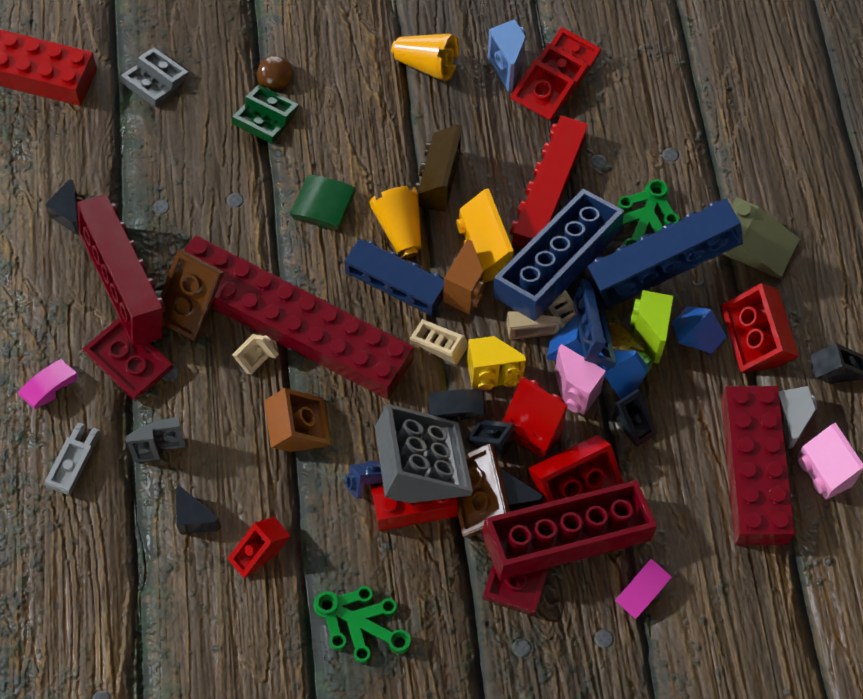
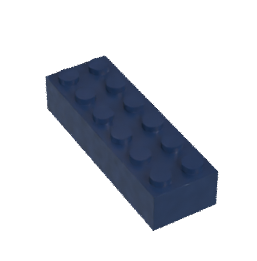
[494,189,624,321]
[588,198,743,309]

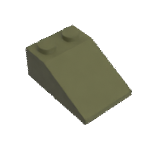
[723,197,800,279]

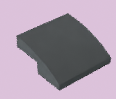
[120,48,188,107]
[126,417,186,462]

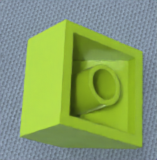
[630,290,673,364]

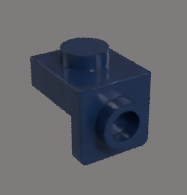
[345,461,383,499]

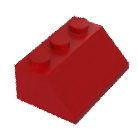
[721,283,799,373]
[528,435,623,503]
[369,483,458,531]

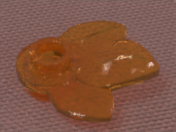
[608,322,645,352]

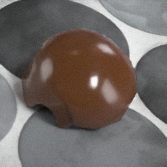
[256,55,294,91]

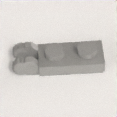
[44,422,100,496]

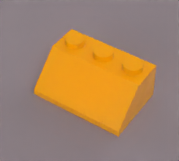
[456,188,513,282]

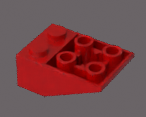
[502,377,568,460]

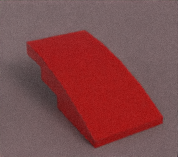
[510,27,602,121]

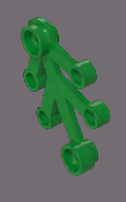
[617,179,679,246]
[313,586,411,664]

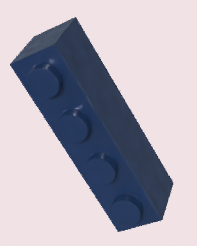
[344,238,444,316]

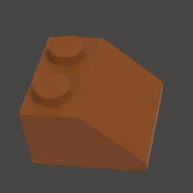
[443,239,485,315]
[264,388,331,452]

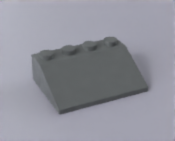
[375,404,473,503]

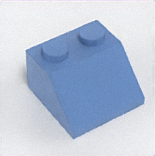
[487,19,527,92]

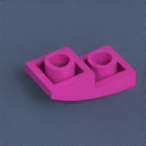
[18,359,77,409]
[615,559,672,619]

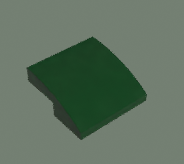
[231,84,299,144]
[290,175,357,229]

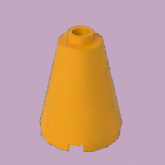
[391,33,459,81]
[369,186,421,258]

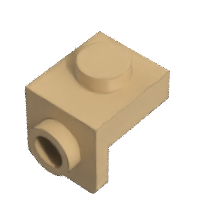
[232,334,279,375]

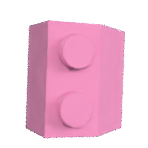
[555,344,606,416]
[797,423,863,500]

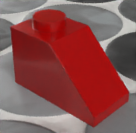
[227,516,291,578]

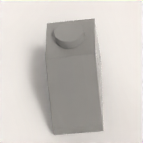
[779,386,817,449]

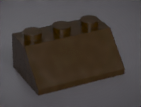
[415,124,462,212]

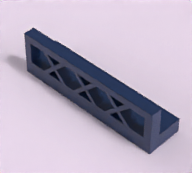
[572,279,616,369]

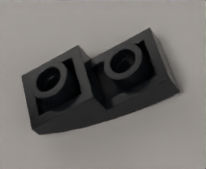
[428,389,486,420]

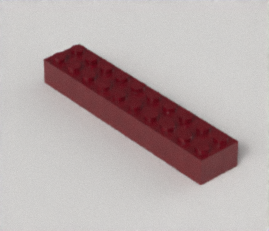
[168,235,414,400]

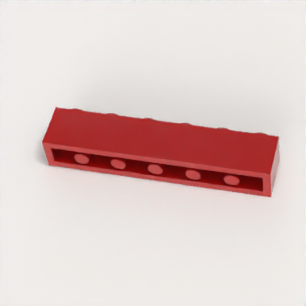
[509,115,588,248]

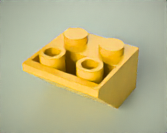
[467,336,526,391]

